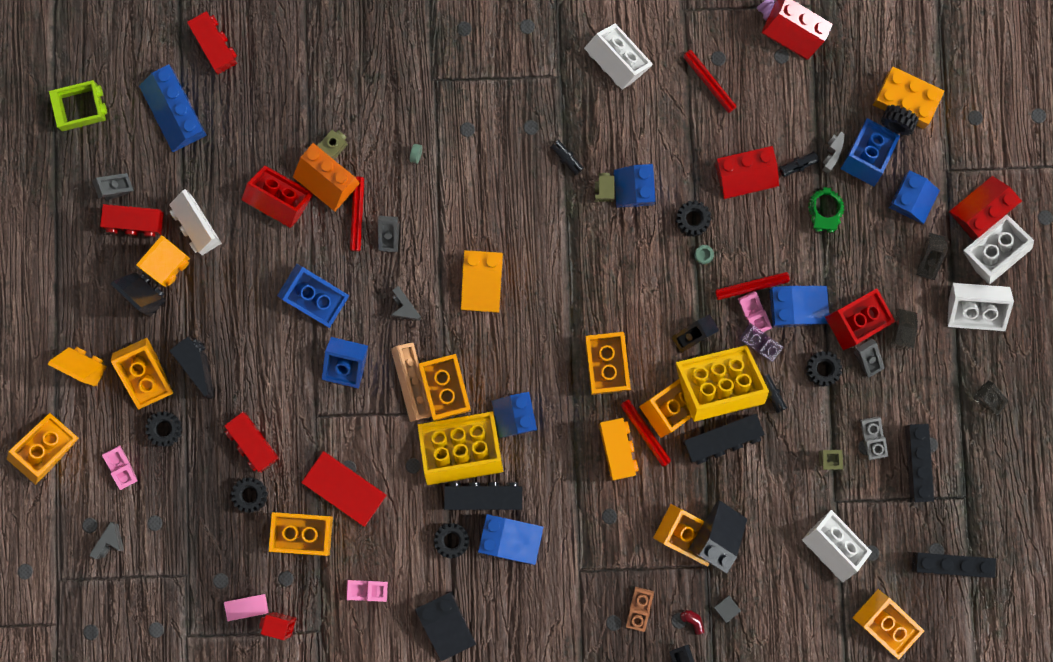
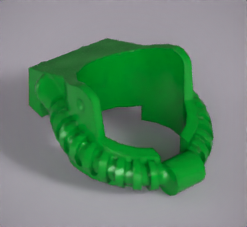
[808,187,844,233]

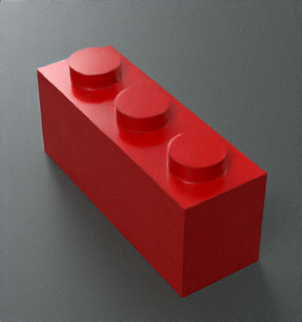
[187,11,237,75]
[100,204,164,237]
[224,412,280,473]
[259,612,297,641]

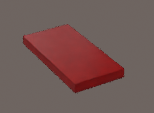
[301,451,387,527]

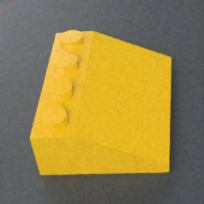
[676,345,769,422]
[417,412,503,485]

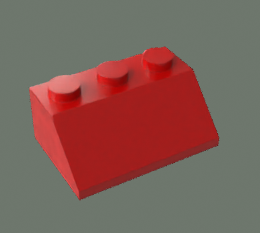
[761,0,833,60]
[715,146,779,199]
[241,166,313,228]
[949,176,1022,241]

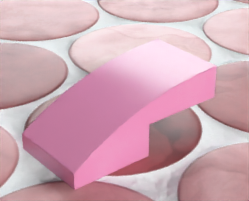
[738,291,772,336]
[102,445,138,490]
[346,580,388,602]
[224,594,268,621]

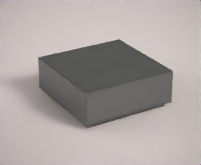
[714,595,741,623]

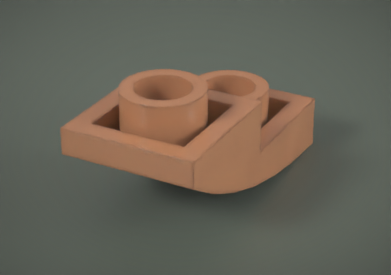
[626,587,654,632]

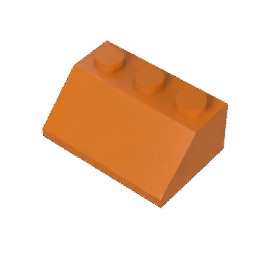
[293,143,360,212]

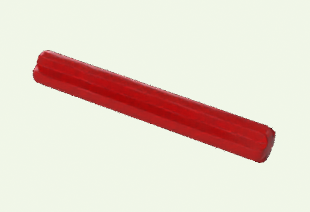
[683,50,736,113]
[350,176,364,252]
[715,272,790,300]
[621,400,671,467]

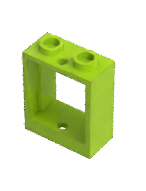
[49,80,107,131]

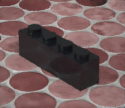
[683,413,765,465]
[905,424,934,503]
[444,482,522,510]
[912,552,996,578]

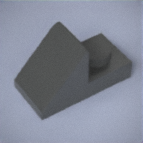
[92,173,134,201]
[378,216,399,252]
[391,286,422,321]
[854,339,885,378]
[89,522,124,559]

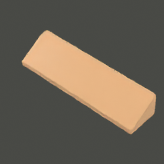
[391,343,432,422]

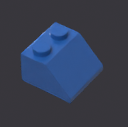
[614,164,656,208]
[889,170,940,224]
[322,337,368,389]
[492,392,537,438]

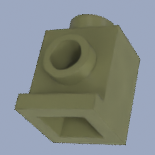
[317,130,348,160]
[595,173,614,202]
[819,450,843,470]

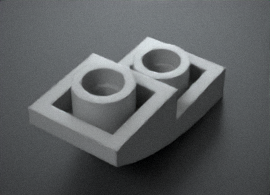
[822,132,844,174]
[860,416,888,460]

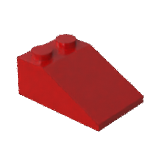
[825,288,896,350]

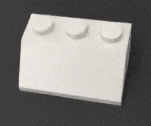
[584,23,653,90]
[169,189,222,255]
[963,214,1034,285]
[948,283,1014,331]
[802,510,872,582]

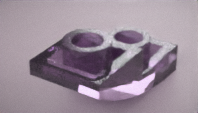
[739,323,784,362]

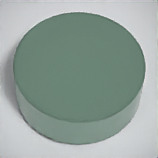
[410,144,422,164]
[694,245,714,265]

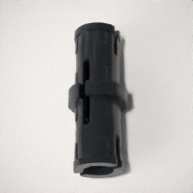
[550,140,584,176]
[779,151,819,178]
[762,374,788,414]

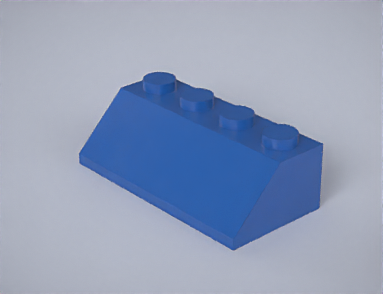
[139,64,207,152]

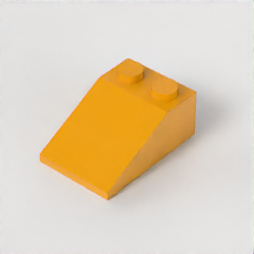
[136,235,190,287]
[461,250,503,313]
[111,338,173,410]
[48,346,107,386]
[639,379,692,438]
[7,413,78,485]
[653,504,710,567]
[853,589,924,660]

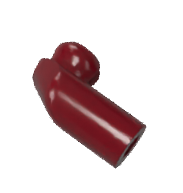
[680,610,705,635]

